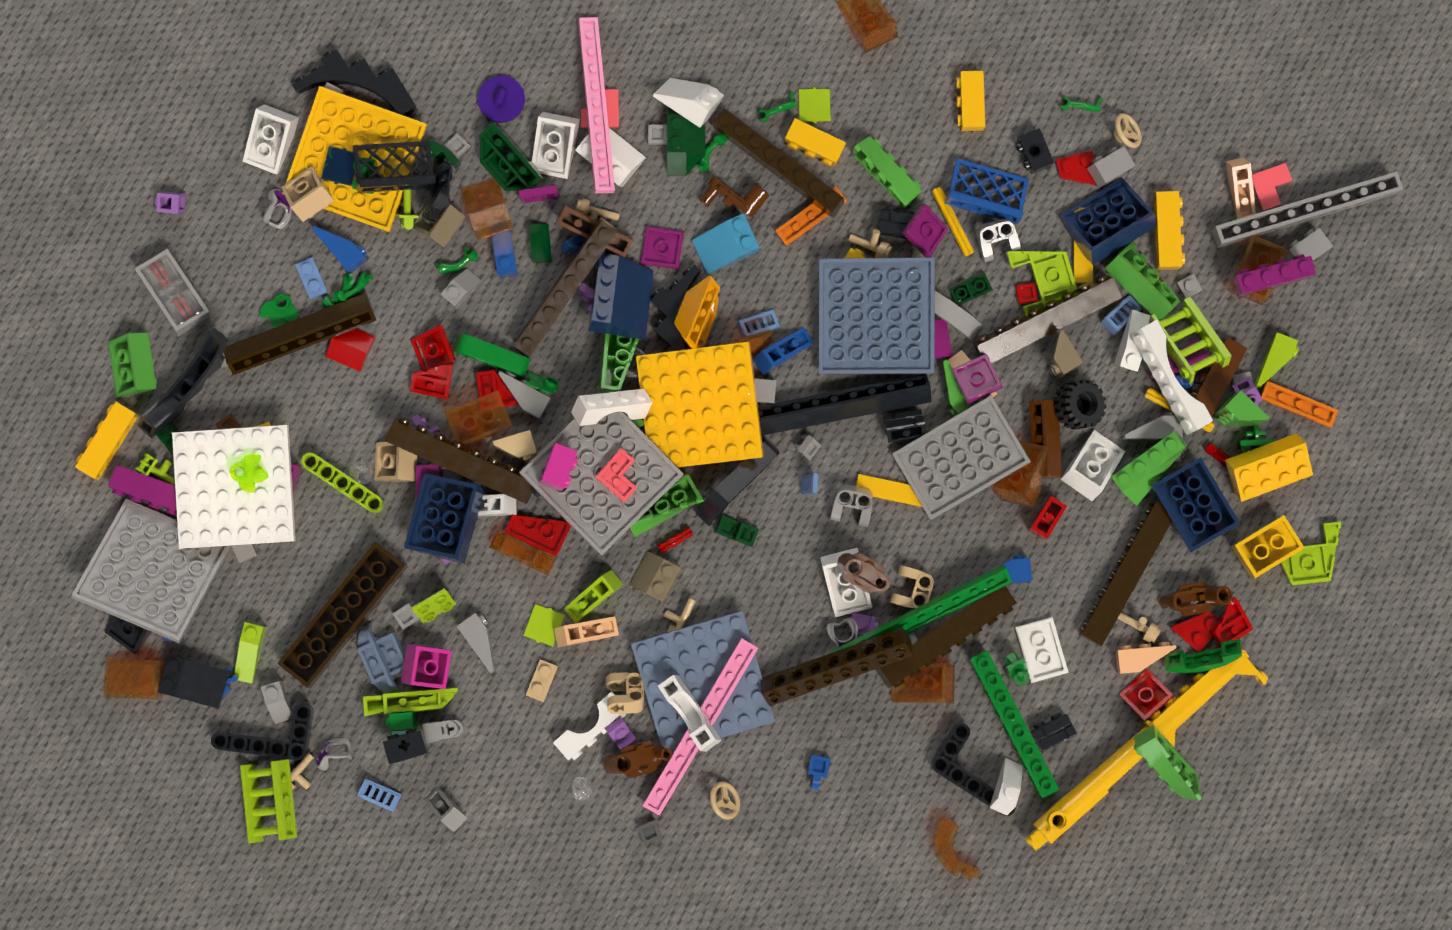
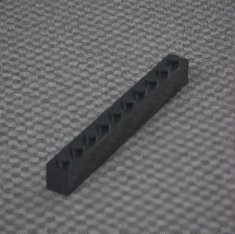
[758,374,932,436]

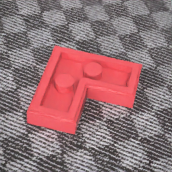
[581,89,619,129]
[1252,163,1292,212]
[595,448,637,503]

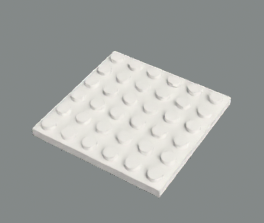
[172,425,296,549]

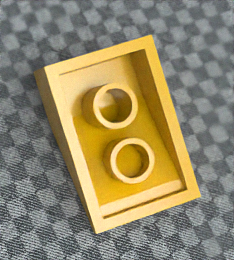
[1231,515,1304,579]

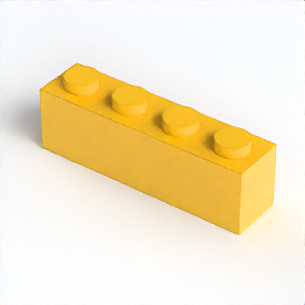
[1153,191,1185,270]
[75,402,139,481]

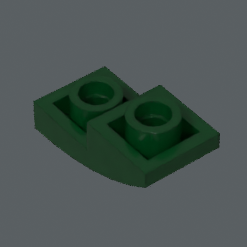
[425,140,461,169]
[949,273,993,306]

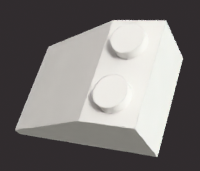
[653,78,724,127]
[242,105,299,174]
[532,112,580,179]
[1061,430,1125,501]
[820,548,872,617]

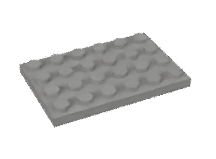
[892,395,1031,520]

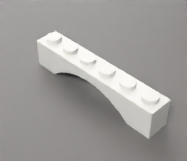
[1130,320,1213,435]

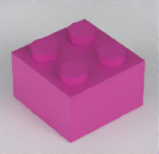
[539,443,579,492]
[401,644,452,689]

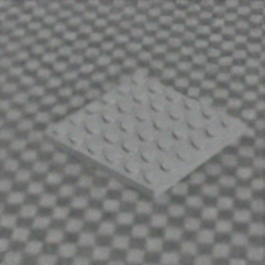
[519,392,684,556]
[71,499,231,643]

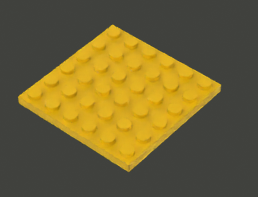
[282,86,427,232]
[636,342,764,467]

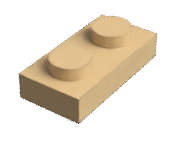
[526,659,558,702]

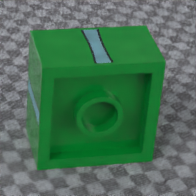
[386,712,418,751]

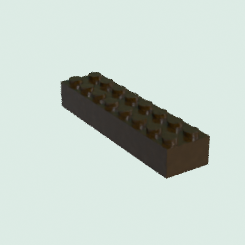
[277,542,408,688]

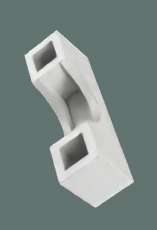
[571,389,653,426]
[658,675,722,751]
[553,691,627,760]

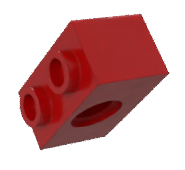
[1029,496,1067,540]

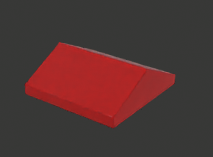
[411,325,456,369]
[325,329,376,372]
[1119,669,1174,721]

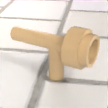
[576,198,620,221]
[849,229,893,258]
[664,598,696,632]
[1118,612,1161,643]
[291,753,314,791]

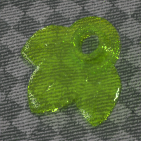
[229,454,269,492]

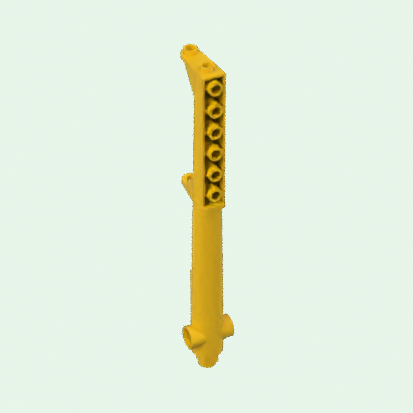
[1025,649,1268,851]

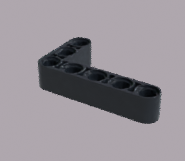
[695,440,780,526]
[211,704,314,760]
[931,723,1016,816]

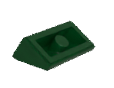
[529,224,552,264]

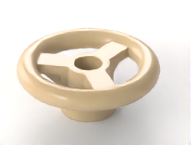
[1114,113,1142,148]
[710,781,740,820]

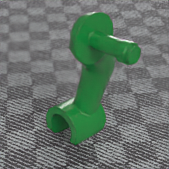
[758,92,797,123]
[1059,97,1103,112]
[698,134,727,172]
[434,247,478,274]
[321,273,355,309]
[333,273,374,302]

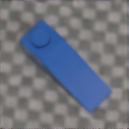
[490,219,518,278]
[312,226,367,274]
[753,327,814,375]
[1004,555,1032,584]

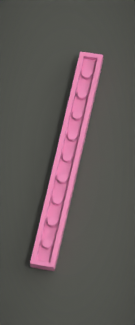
[578,17,615,193]
[643,638,758,816]

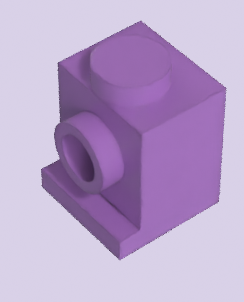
[155,191,186,214]
[1232,376,1263,406]

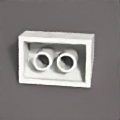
[575,128,646,187]

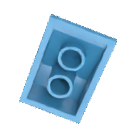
[692,213,759,274]

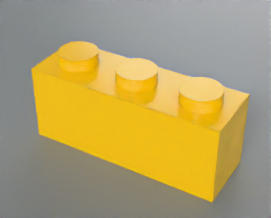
[956,71,985,131]
[785,118,846,167]

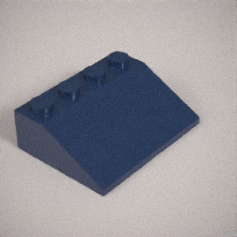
[1059,178,1156,265]
[588,253,654,340]
[1151,457,1240,553]
[404,473,485,564]

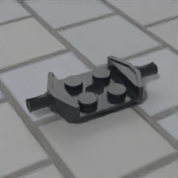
[422,159,453,224]

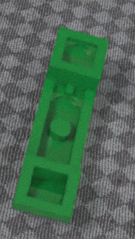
[1165,639,1242,673]

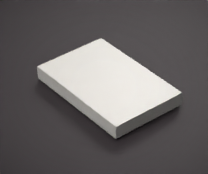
[1015,617,1069,683]

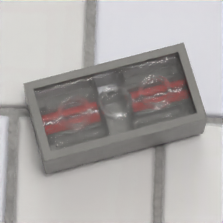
[135,249,211,337]

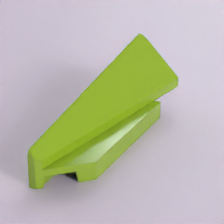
[363,688,458,717]

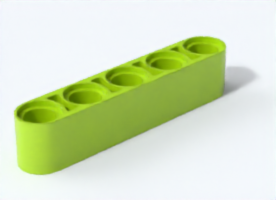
[301,453,384,513]

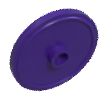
[478,76,525,123]

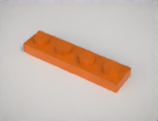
[775,186,847,247]
[1261,381,1339,428]

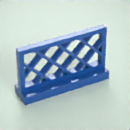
[945,158,1029,224]

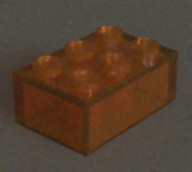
[1227,235,1288,305]

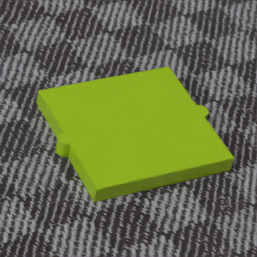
[799,87,831,124]
[523,604,565,646]

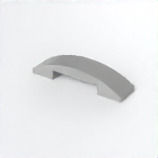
[935,291,982,341]

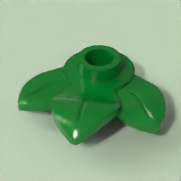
[259,293,298,328]
[525,371,559,394]

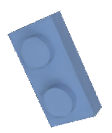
[295,257,328,300]

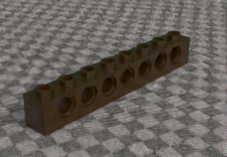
[761,627,913,707]

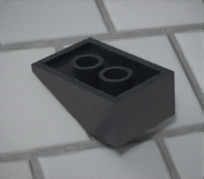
[105,616,152,654]
[158,655,230,709]

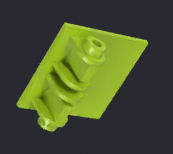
[411,588,456,623]

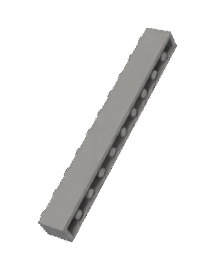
[1211,172,1403,248]

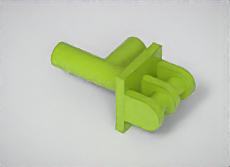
[396,190,418,230]
[135,453,175,485]

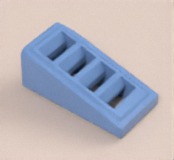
[1101,295,1143,336]
[736,309,780,341]
[801,473,818,496]
[357,778,402,812]

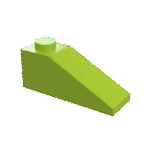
[1254,332,1299,388]
[564,570,624,624]
[234,622,267,684]

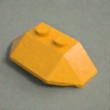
[674,276,720,349]

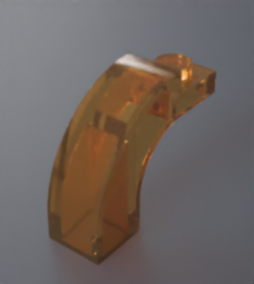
[489,530,556,575]
[933,817,981,880]

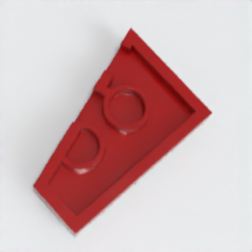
[505,515,572,557]

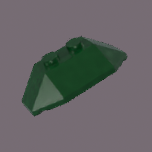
[667,107,705,176]
[479,122,543,191]

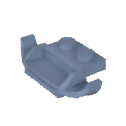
[357,623,405,694]

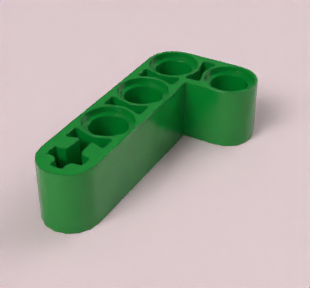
[452,333,531,377]

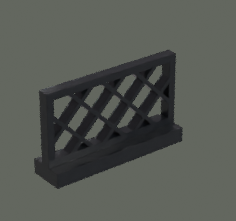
[353,141,436,193]

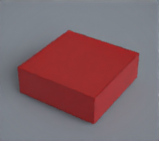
[1015,283,1038,305]

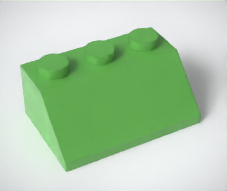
[108,333,157,398]
[1214,391,1269,427]

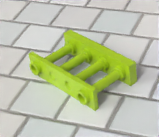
[1149,297,1232,384]
[240,760,297,844]

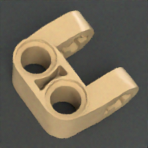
[890,565,934,609]
[606,672,644,714]

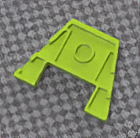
[1006,251,1077,316]
[1280,522,1341,586]

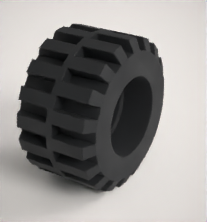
[1053,379,1107,430]

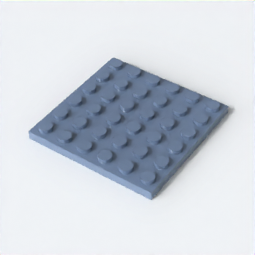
[819,258,935,374]
[631,610,775,752]

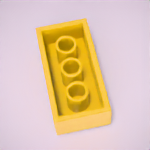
[1225,433,1313,502]

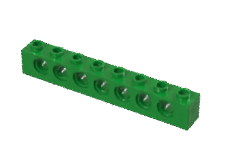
[968,650,1059,798]

